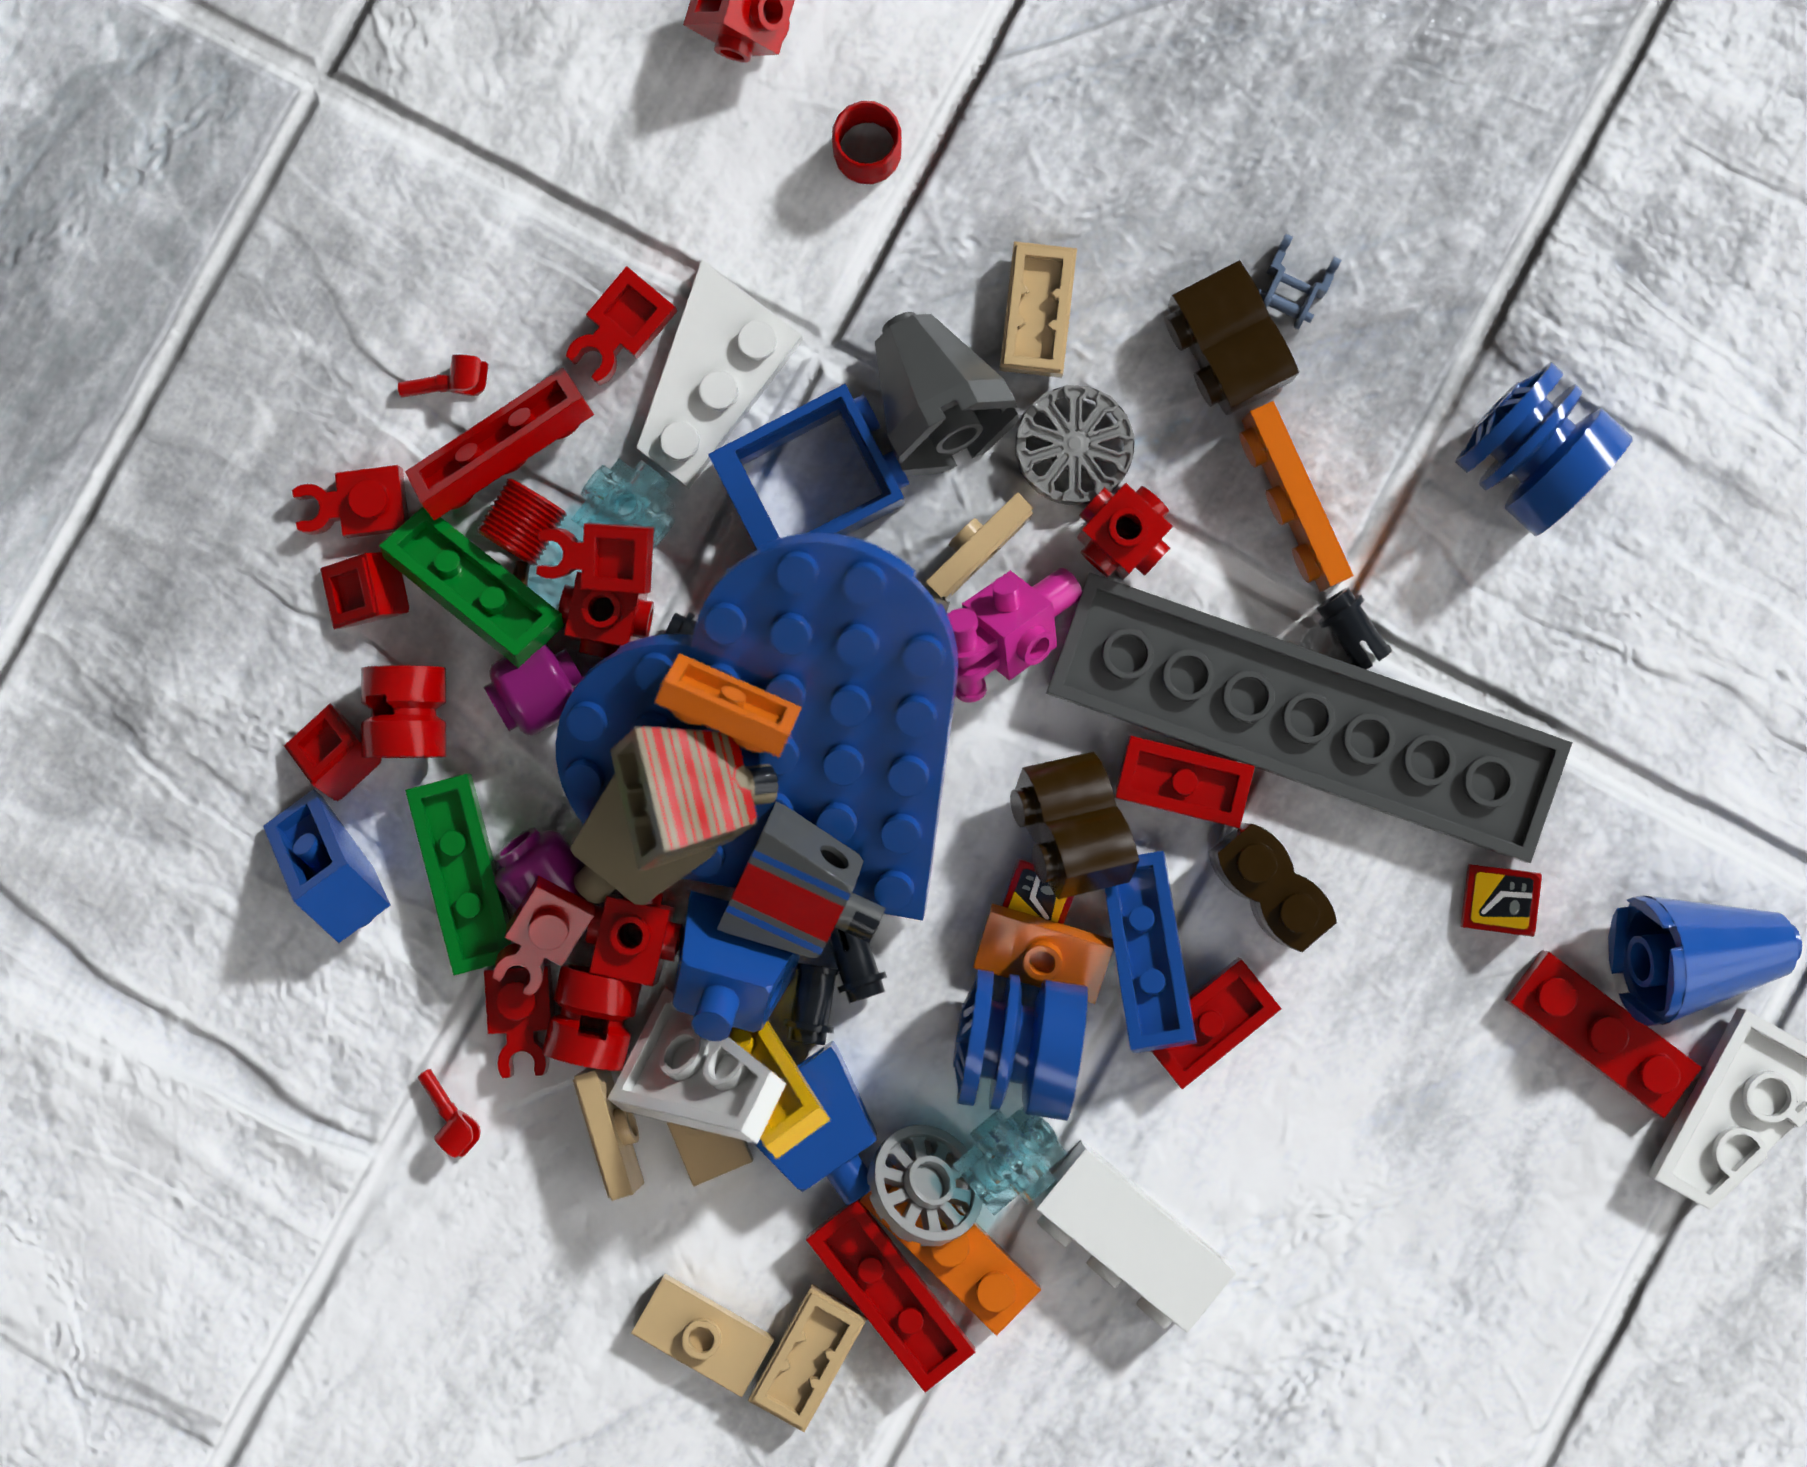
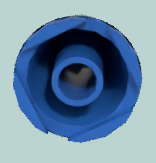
[1608,896,1802,1026]

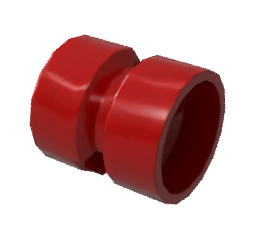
[361,665,446,758]
[542,964,642,1071]

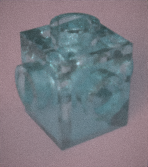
[571,458,676,549]
[953,1107,1068,1215]

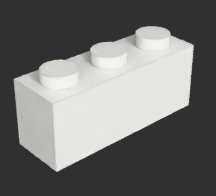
[1033,1140,1237,1333]

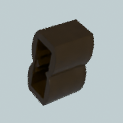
[1164,260,1299,416]
[1010,752,1139,899]
[1208,823,1337,952]

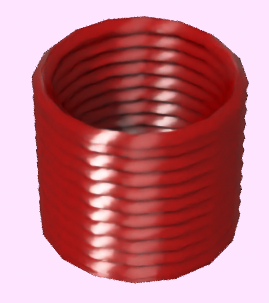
[832,101,902,184]
[477,478,567,566]

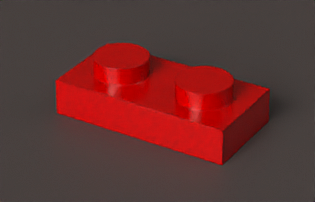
[1114,736,1255,828]
[1151,957,1282,1090]

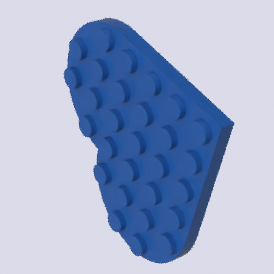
[555,533,958,921]

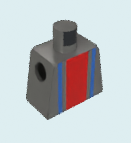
[717,801,885,958]

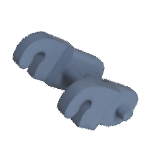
[1259,234,1341,330]

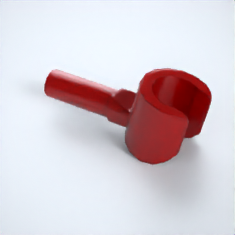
[398,354,488,398]
[417,1069,481,1158]

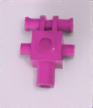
[947,567,1082,703]

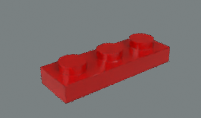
[405,367,594,521]
[1505,950,1702,1118]
[806,1199,976,1392]

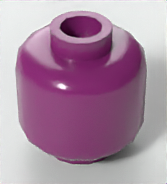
[483,644,582,736]
[494,827,586,910]

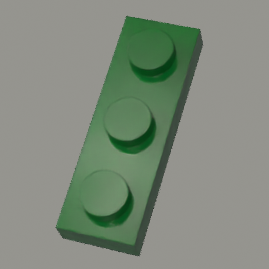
[379,507,564,668]
[405,773,515,976]

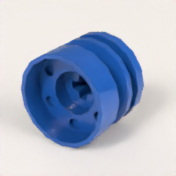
[1455,362,1633,536]
[953,969,1088,1121]

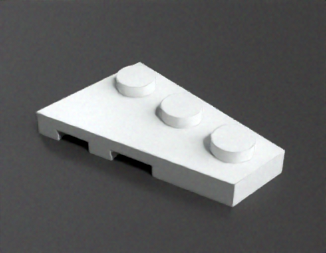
[636,260,803,489]
[607,987,786,1144]
[1647,1008,1807,1210]

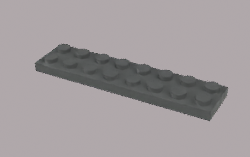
[1046,572,1573,863]

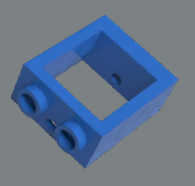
[708,384,910,549]

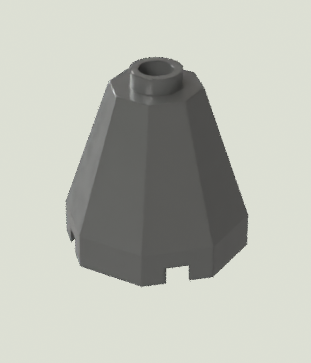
[874,312,1019,476]

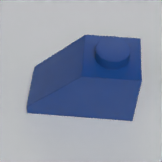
[263,789,391,943]

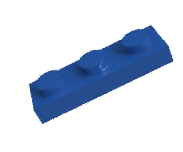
[1104,851,1197,1054]

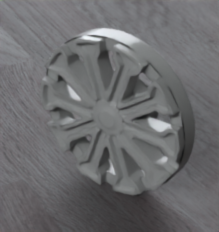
[1015,385,1134,505]
[867,1125,984,1246]

